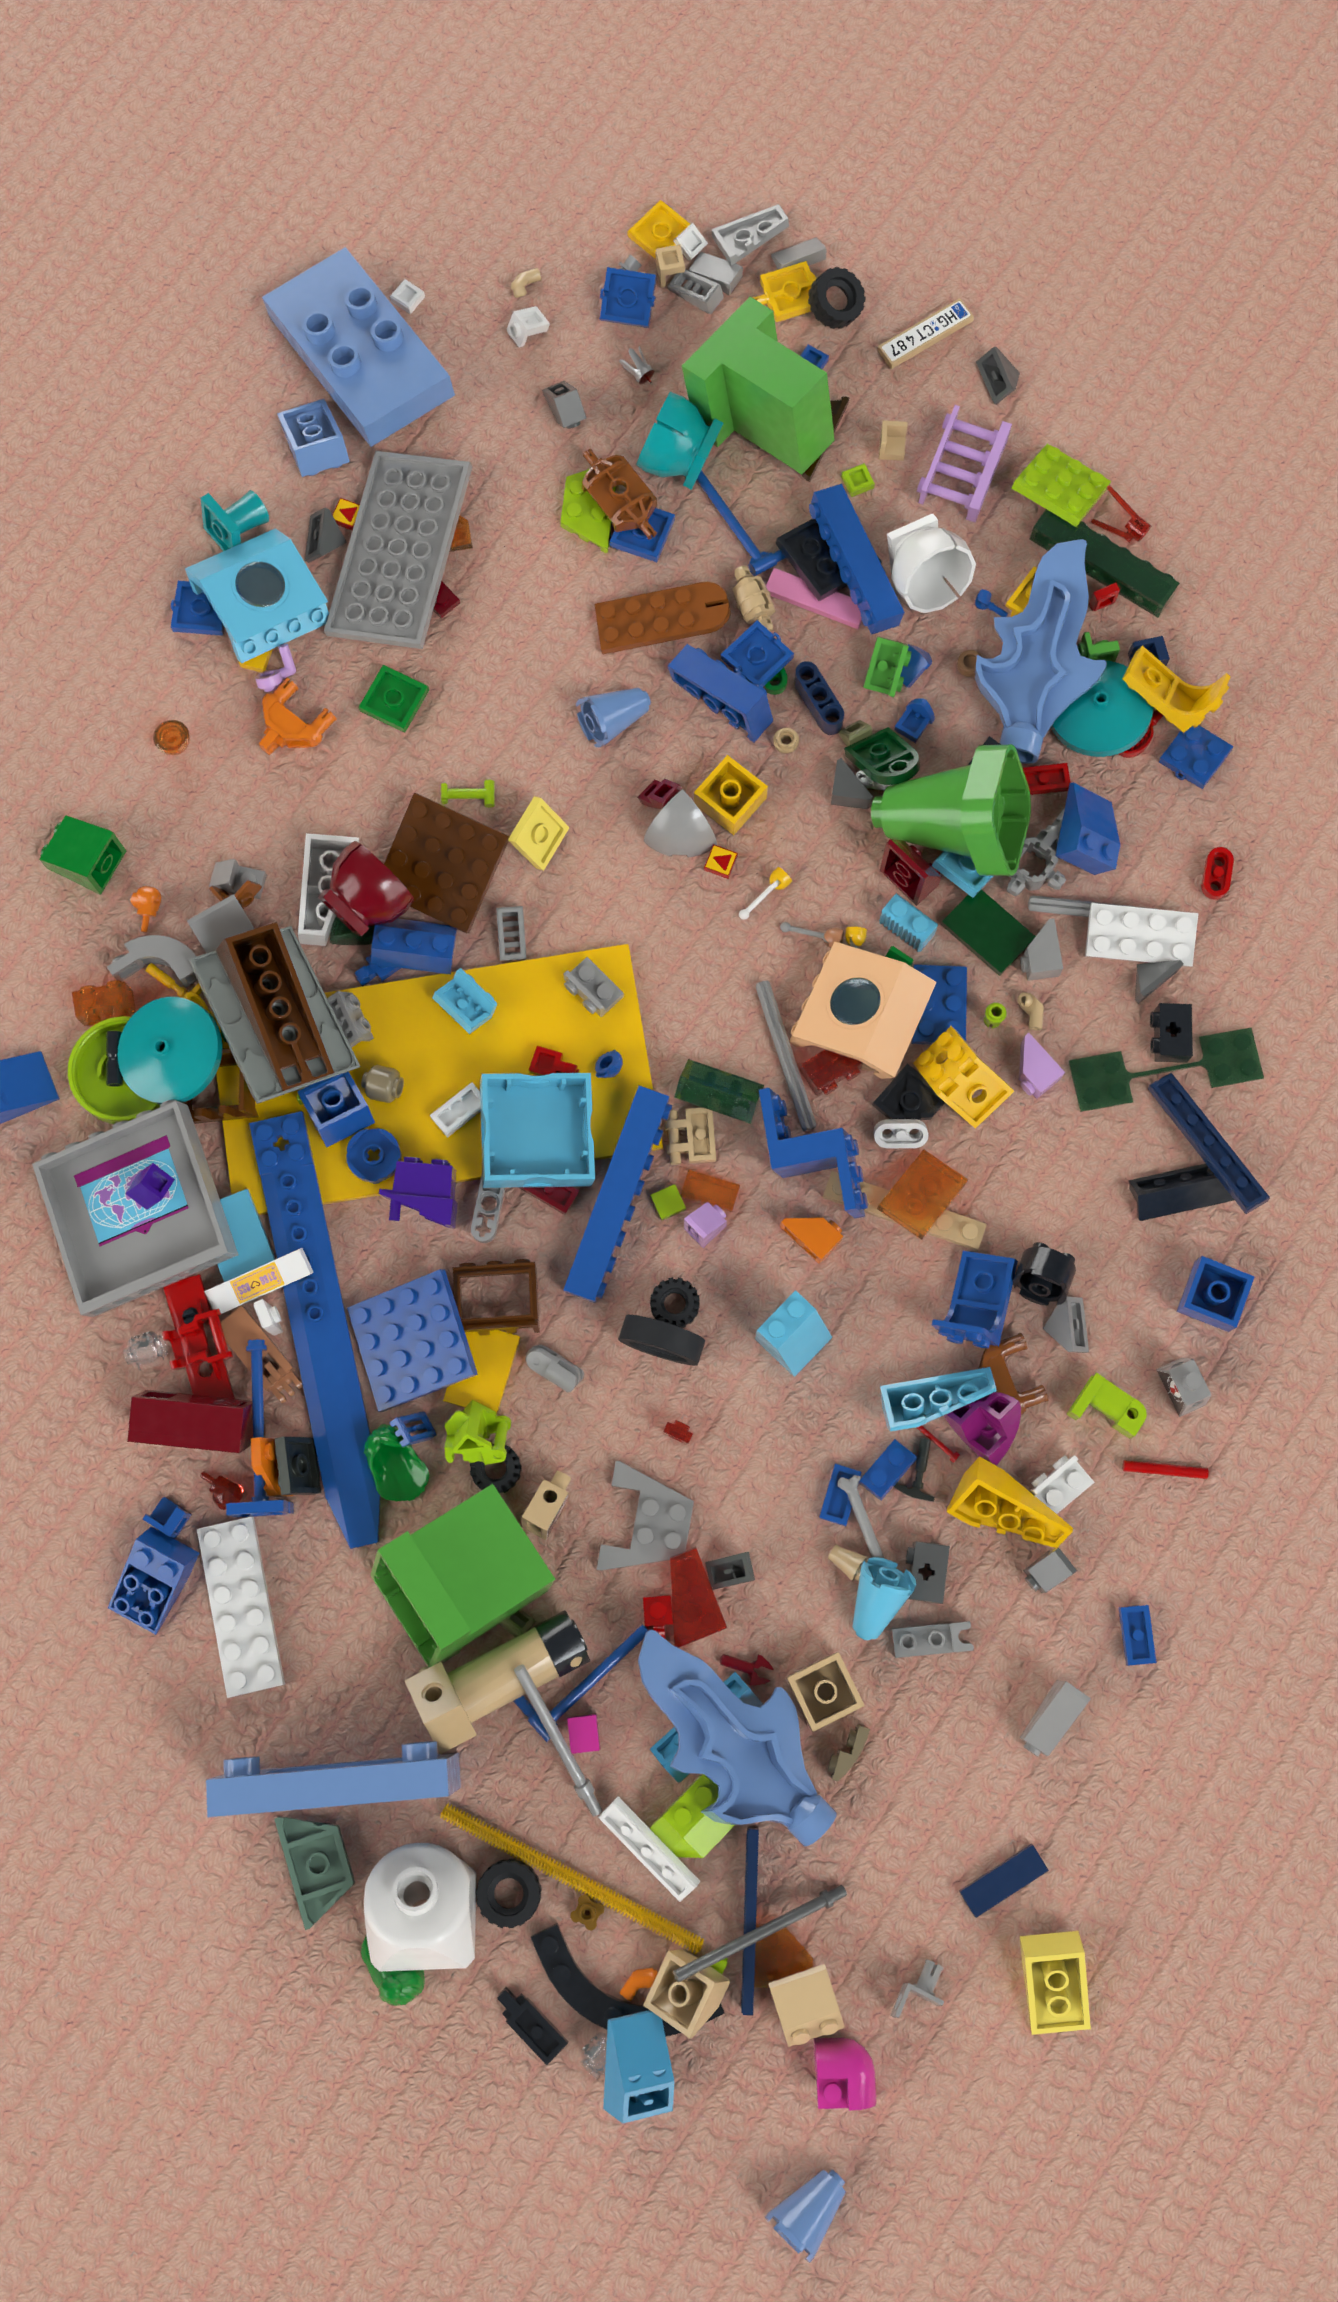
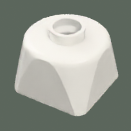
[364,1843,477,1972]

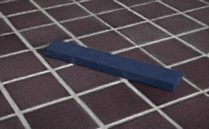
[1148,1072,1270,1214]
[741,1827,759,2016]

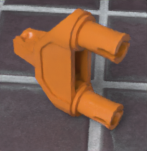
[259,677,337,755]

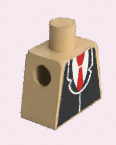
[522,1471,571,1540]

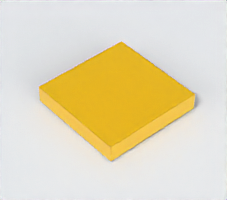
[627,200,690,259]

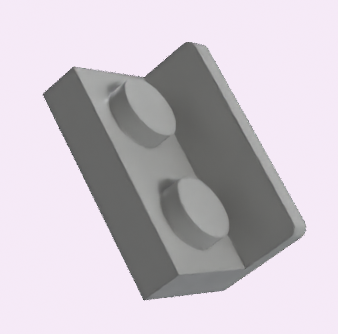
[563,957,624,1017]
[327,991,374,1048]

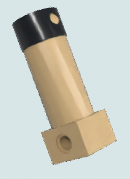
[404,1610,590,1755]

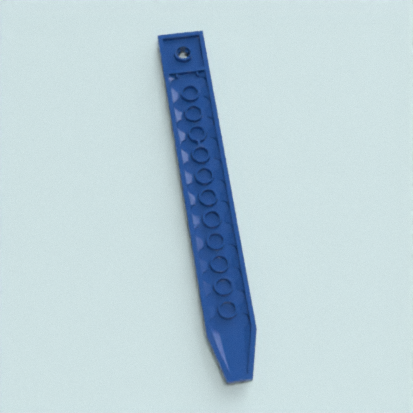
[249,1111,381,1549]

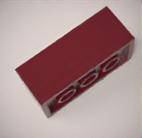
[127,1390,253,1453]

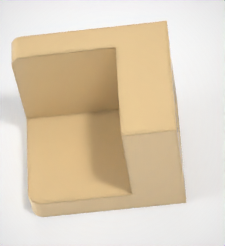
[656,245,685,287]
[879,420,908,461]

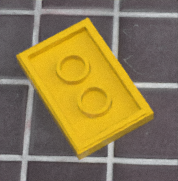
[443,1330,521,1414]

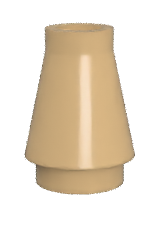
[828,1544,868,1581]

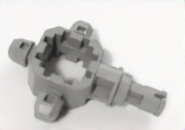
[1007,809,1066,896]

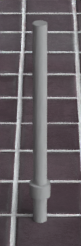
[514,1665,602,1816]

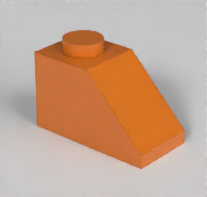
[780,1218,843,1264]

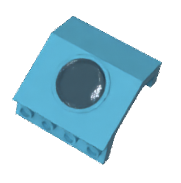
[185,528,329,663]

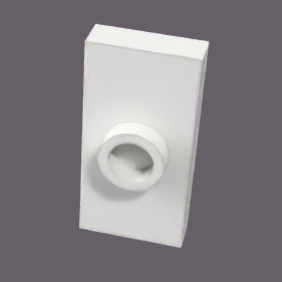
[430,1082,481,1138]
[253,1299,283,1336]

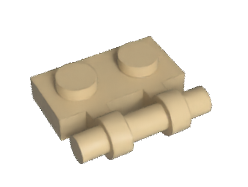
[665,1107,716,1165]

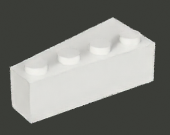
[298,833,359,946]

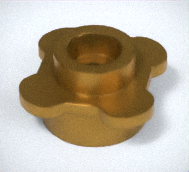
[570,1894,605,1931]

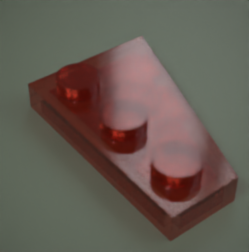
[670,1547,727,1648]

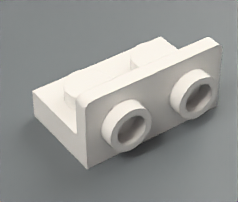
[1030,1455,1094,1514]

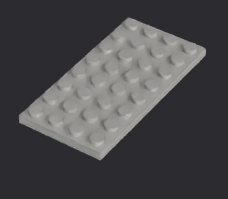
[324,451,472,649]

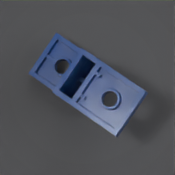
[759,1088,868,1219]

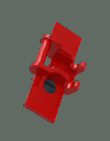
[161,1274,235,1399]

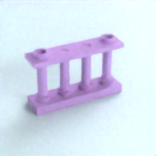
[917,405,1012,522]

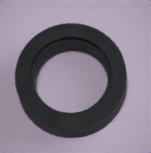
[618,1314,705,1366]

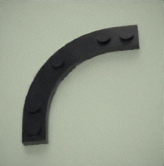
[531,1923,725,2036]

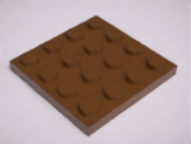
[384,793,510,933]

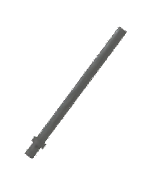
[673,1885,847,1982]

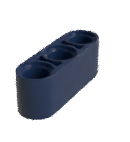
[794,661,844,735]

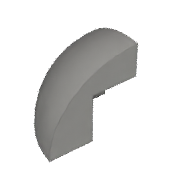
[644,789,717,857]

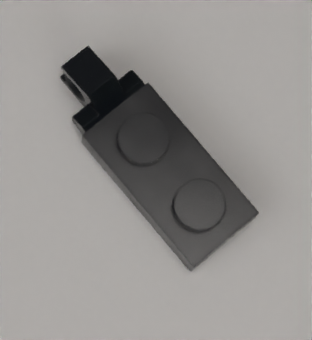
[497,1987,568,2065]

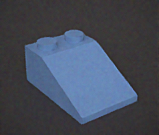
[277,399,350,477]

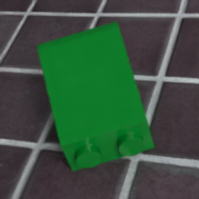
[39,815,127,895]

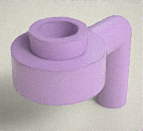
[255,644,296,692]

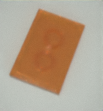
[877,1149,968,1240]

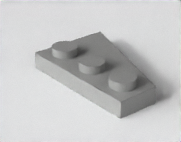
[711,204,789,266]

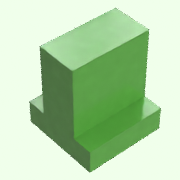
[682,297,835,474]
[370,1484,555,1668]

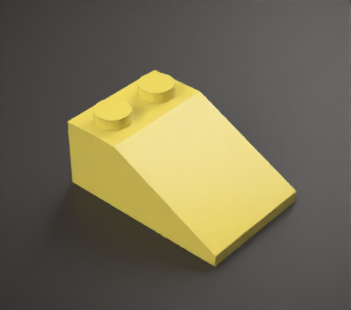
[1020,1931,1091,2035]

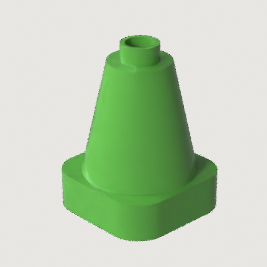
[871,744,1031,876]

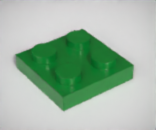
[358,665,429,733]

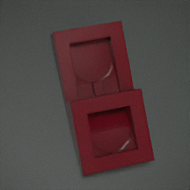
[637,778,682,809]

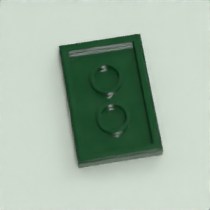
[941,889,1036,976]

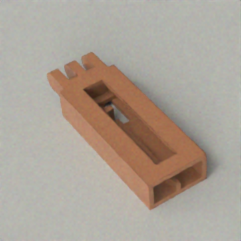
[221,1305,303,1404]

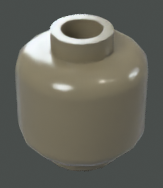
[361,1065,404,1103]

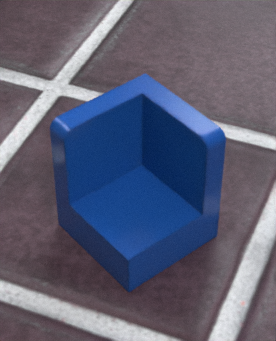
[143,1497,192,1538]

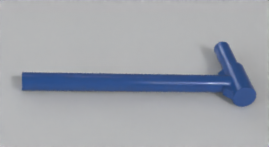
[697,470,786,576]
[513,1624,648,1742]

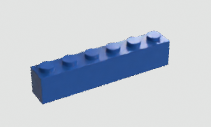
[809,484,905,635]

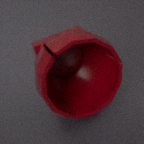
[318,841,414,936]

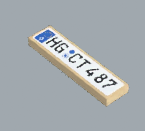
[878,298,974,370]

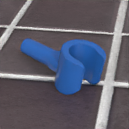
[975,589,1008,617]

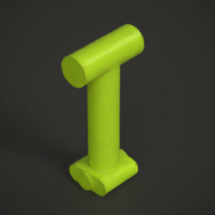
[441,779,495,808]

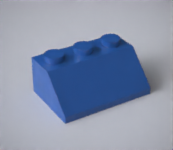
[371,918,457,975]

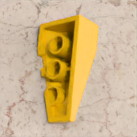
[947,1456,1073,1548]

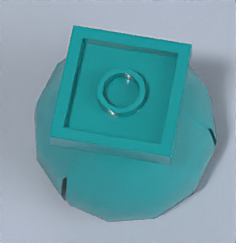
[636,392,723,490]

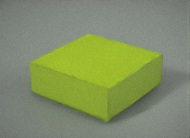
[841,463,875,497]
[650,1184,686,1221]

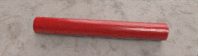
[1122,1460,1209,1479]

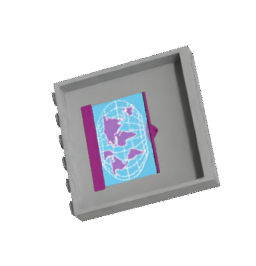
[32,1100,239,1317]

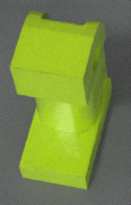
[1066,1372,1147,1439]

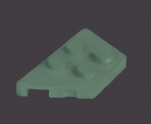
[274,1816,355,1930]

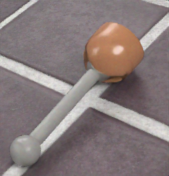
[780,922,844,948]

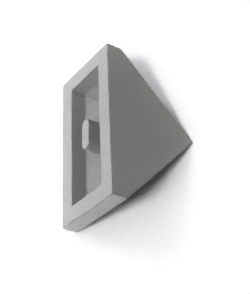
[1043,1296,1089,1353]

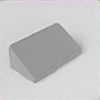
[771,237,827,269]

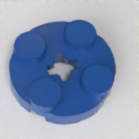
[346,1128,402,1184]

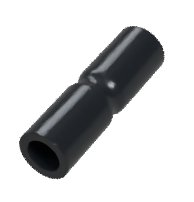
[106,1031,123,1087]

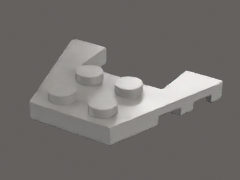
[597,1461,694,1571]

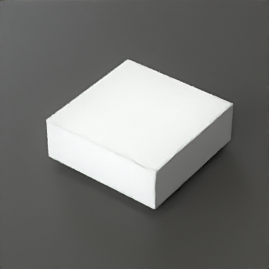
[673,223,708,261]
[390,279,425,314]

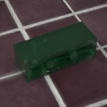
[674,1059,764,1124]

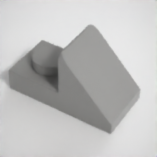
[209,859,267,899]

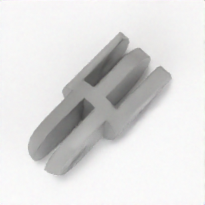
[526,1345,584,1392]

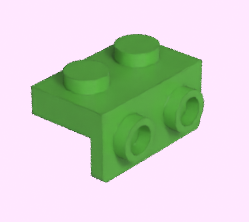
[863,636,911,697]

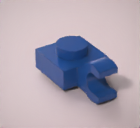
[354,955,401,986]

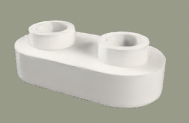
[873,1119,928,1148]

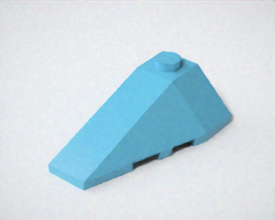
[880,1367,996,1432]

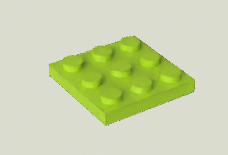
[1012,444,1111,527]

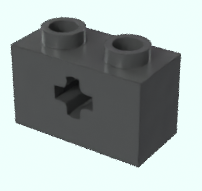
[906,1541,950,1604]

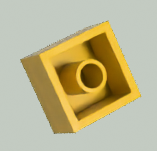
[694,755,768,836]

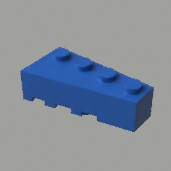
[668,644,774,743]

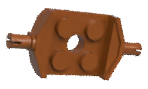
[582,449,657,540]

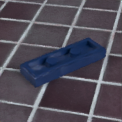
[959,1844,1049,1918]

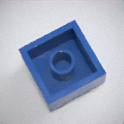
[1176,1256,1255,1332]

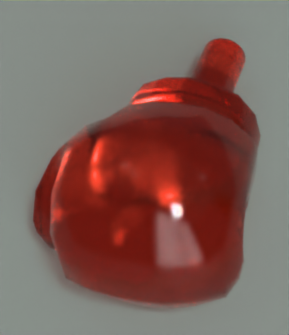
[200,1471,244,1510]

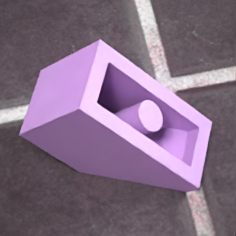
[1019,1033,1065,1099]
[684,1202,727,1248]

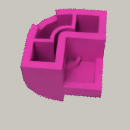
[814,2038,877,2111]

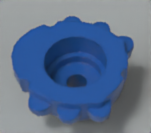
[595,1050,623,1078]

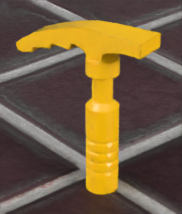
[145,963,202,998]

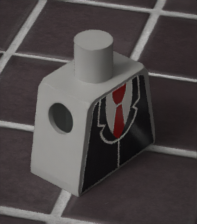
[1156,1358,1211,1417]

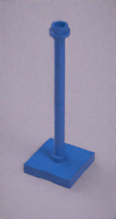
[226,1339,294,1518]

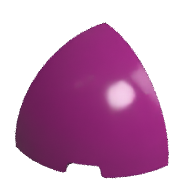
[943,1392,1021,1466]

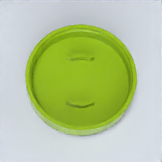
[68,1016,161,1124]

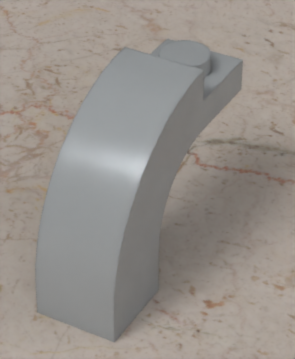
[107,935,198,988]

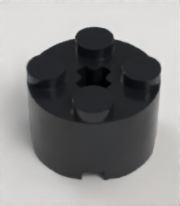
[1013,1242,1076,1306]

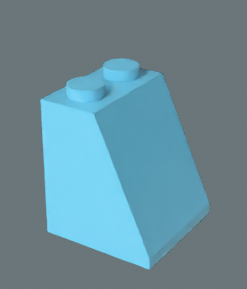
[755,1290,832,1377]

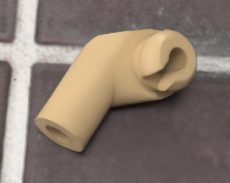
[511,268,541,298]

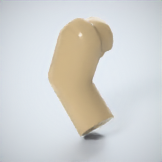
[1017,992,1044,1031]

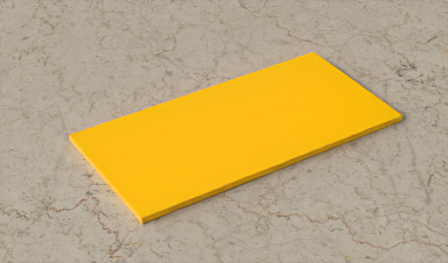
[210,944,663,1215]

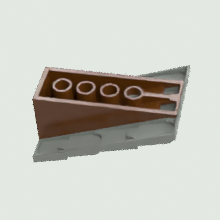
[189,922,361,1104]

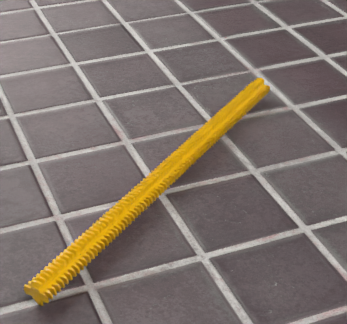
[440,1802,704,1955]

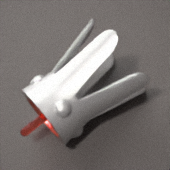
[619,347,654,385]

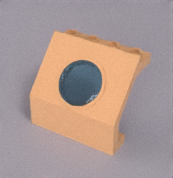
[789,941,936,1079]

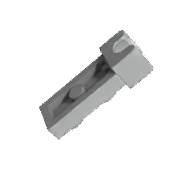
[892,1621,974,1658]

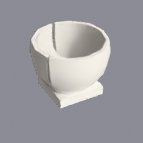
[887,514,976,613]

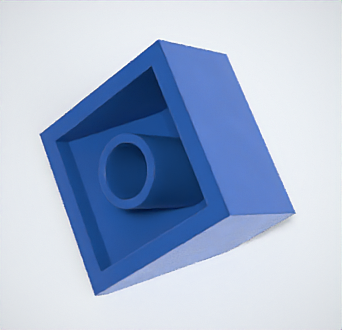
[297,1072,375,1148]

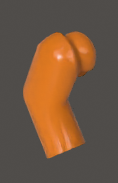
[619,1968,658,2001]

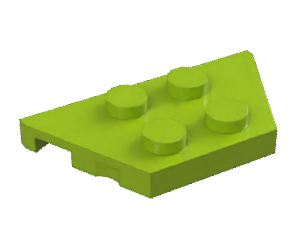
[560,469,617,553]

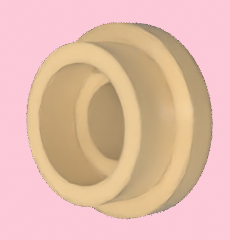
[773,728,799,753]

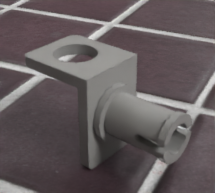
[890,1959,944,2018]

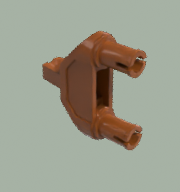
[978,1333,1048,1415]

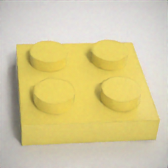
[508,796,569,871]

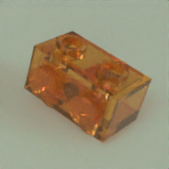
[72,980,136,1026]

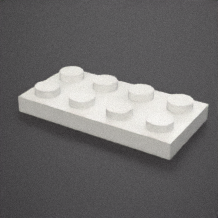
[1085,903,1198,967]

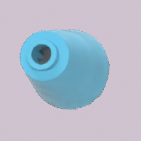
[852,1557,917,1640]

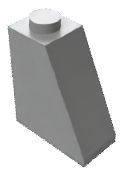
[1020,1680,1091,1757]

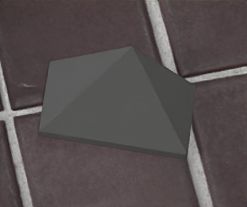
[976,346,1020,405]
[305,508,347,563]
[1135,960,1184,1004]
[705,1552,755,1590]

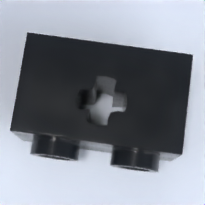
[1150,1003,1193,1063]

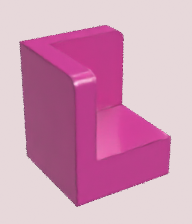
[567,1714,601,1754]

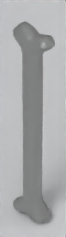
[837,1475,884,1558]

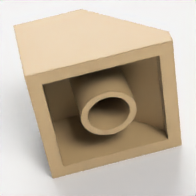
[643,1949,731,2038]
[768,1964,845,2047]

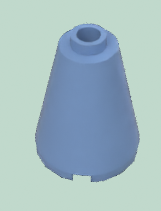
[576,688,651,747]
[765,2170,846,2263]

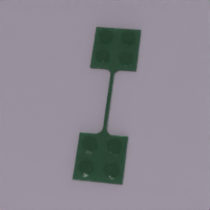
[1068,1028,1264,1112]

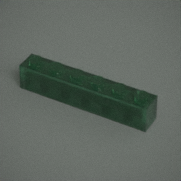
[1029,509,1180,618]

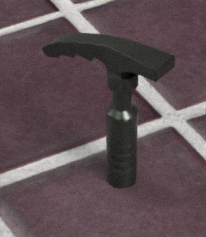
[894,1438,935,1502]

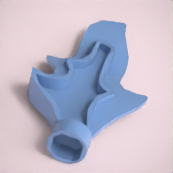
[975,539,1107,764]
[638,1630,837,1847]

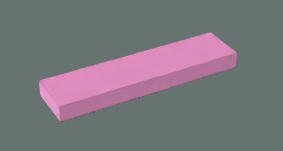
[766,568,862,629]

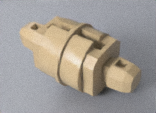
[732,566,775,632]

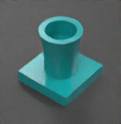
[200,490,270,551]

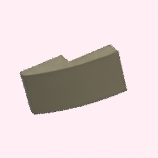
[827,1725,870,1781]

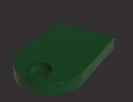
[844,727,920,785]

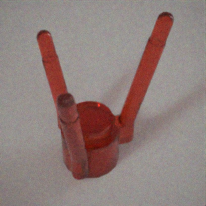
[1091,485,1152,543]

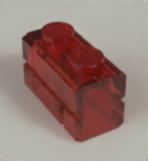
[799,1049,863,1096]

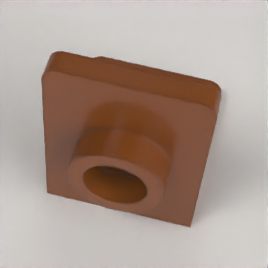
[209,880,262,909]

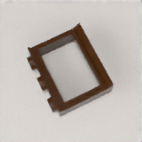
[183,1048,259,1124]
[452,1259,540,1335]

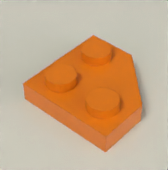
[251,1437,293,1497]

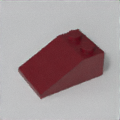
[879,839,942,906]

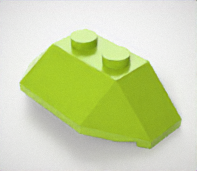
[649,1774,735,1858]

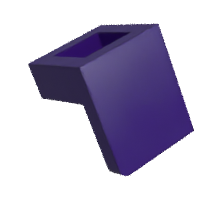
[125,1163,175,1210]

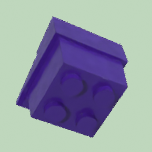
[379,1157,458,1229]

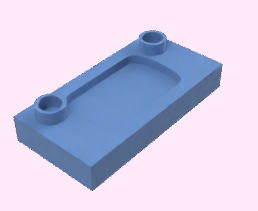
[206,1741,461,1817]

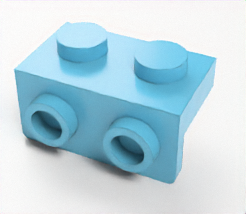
[432,968,497,1034]

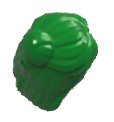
[364,1424,430,1502]
[361,1934,425,2006]

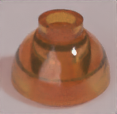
[153,720,190,756]

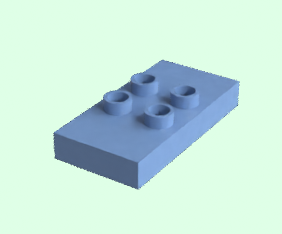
[262,247,455,447]

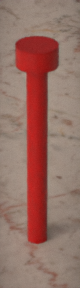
[916,1425,960,1463]

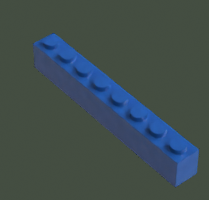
[563,1086,673,1303]

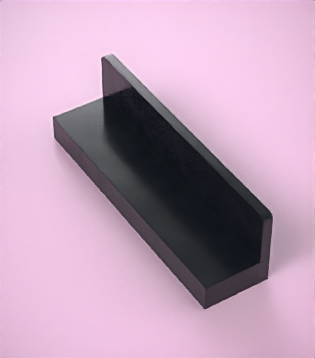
[1129,1163,1234,1221]

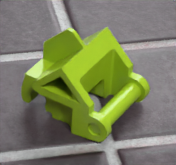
[444,1400,512,1465]

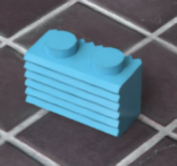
[879,893,938,952]

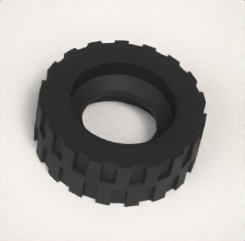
[808,267,866,329]
[476,1859,542,1929]

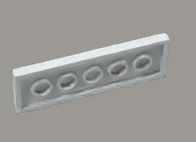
[197,1516,285,1698]

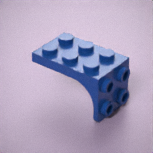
[932,1251,1018,1349]

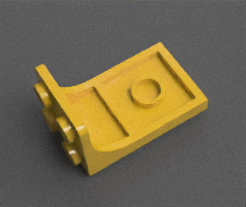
[1122,646,1231,733]

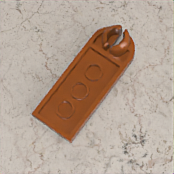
[594,582,731,655]

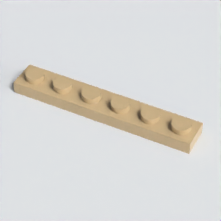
[823,1171,987,1251]

